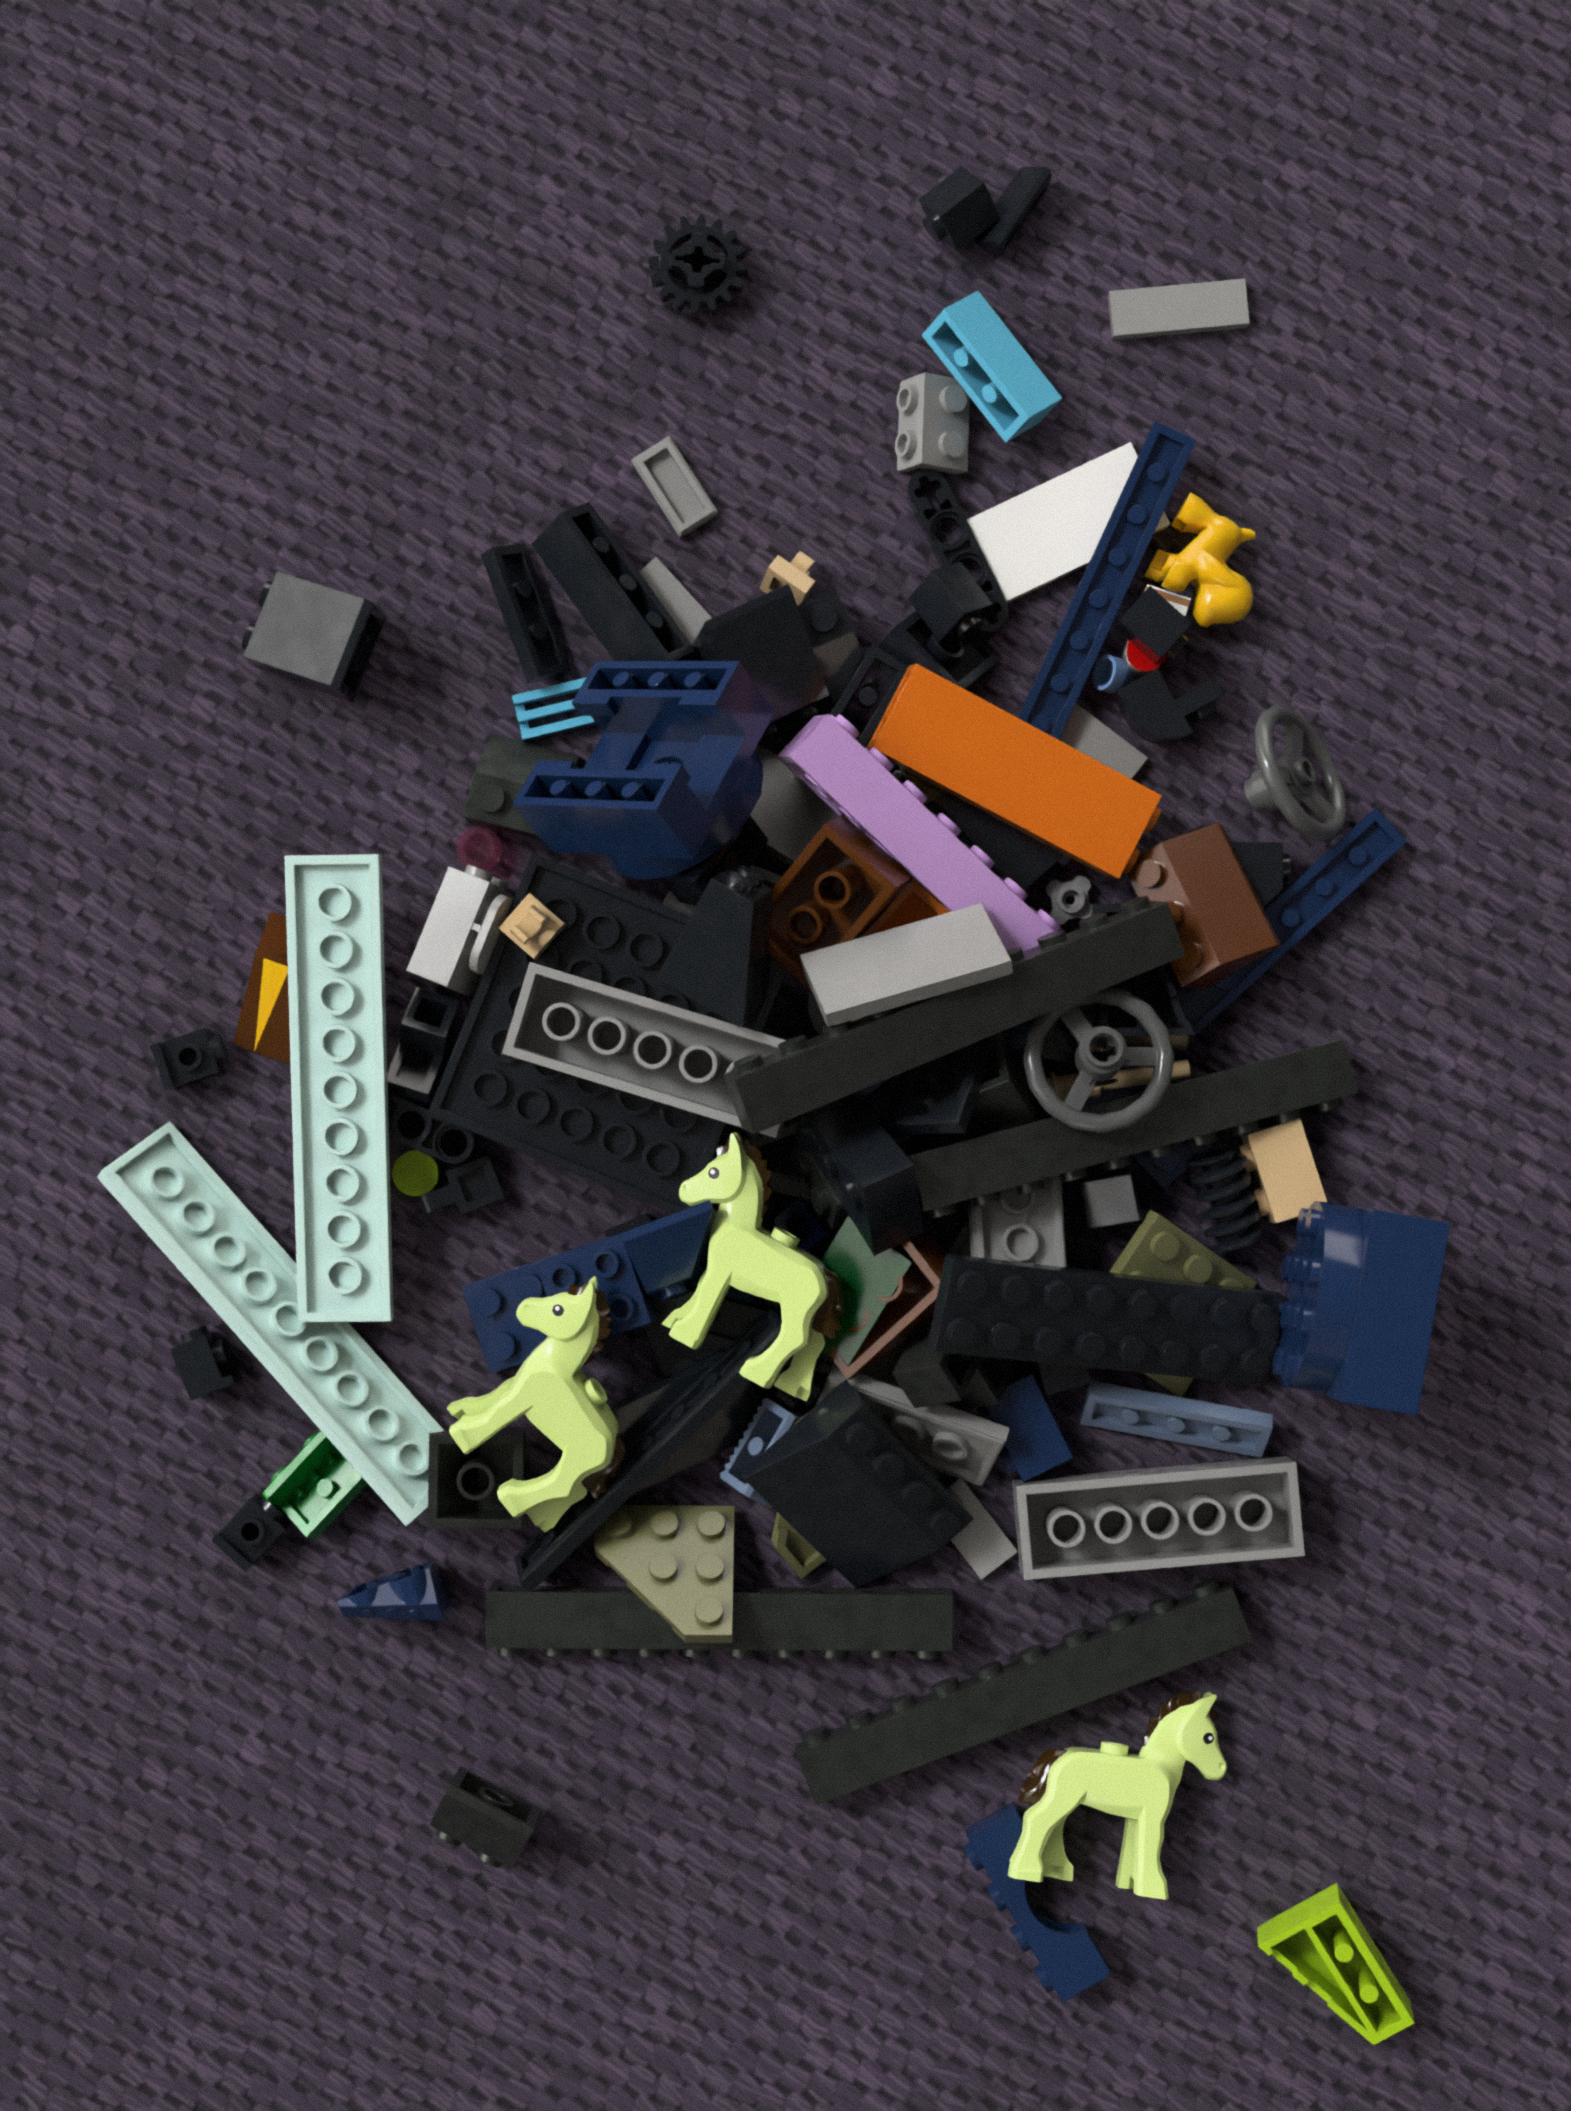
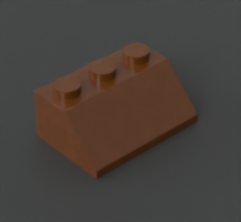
[1127,823,1281,990]

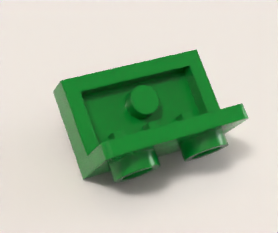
[262,1431,368,1541]

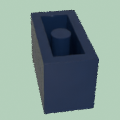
[976,1371,1073,1482]

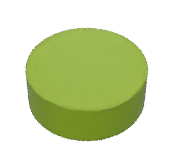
[392,1150,440,1196]

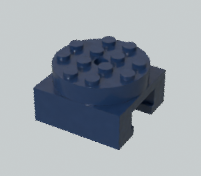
[513,661,775,879]
[1272,1201,1450,1415]

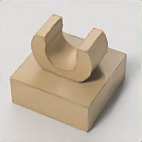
[759,551,816,605]
[499,893,567,960]

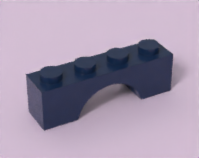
[963,1801,1111,2003]

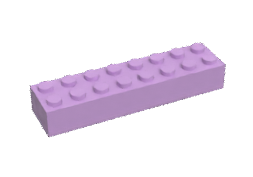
[777,714,1061,952]

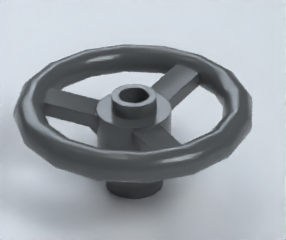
[1244,705,1347,842]
[1023,987,1174,1133]

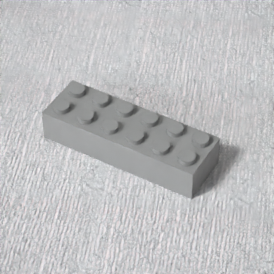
[502,962,786,1138]
[1012,1456,1305,1580]

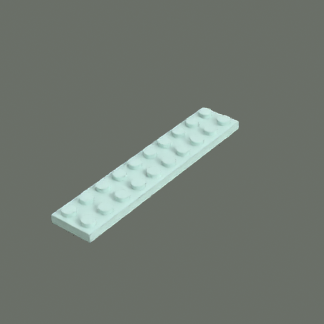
[284,854,394,1322]
[97,1121,444,1526]

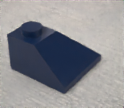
[620,1200,718,1302]

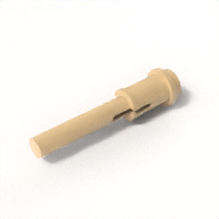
[1046,1059,1191,1101]

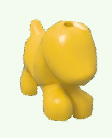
[1143,492,1256,628]

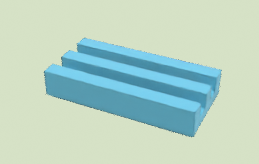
[512,677,597,742]

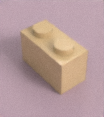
[1237,1118,1327,1224]

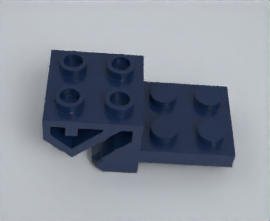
[461,1233,658,1374]

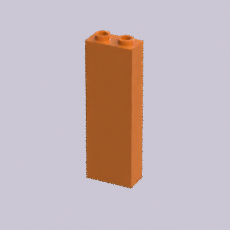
[867,663,1162,879]

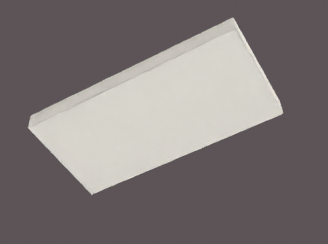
[967,442,1170,603]

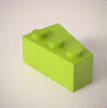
[1257,1883,1415,2045]

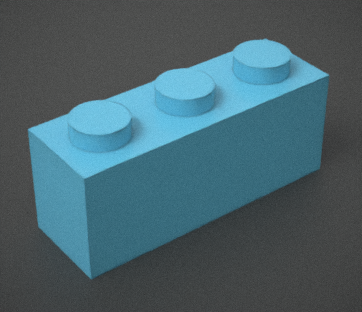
[922,291,1062,443]

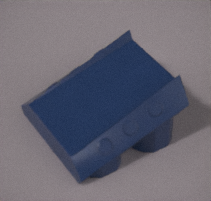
[337,1561,453,1620]

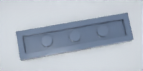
[1080,1381,1273,1458]

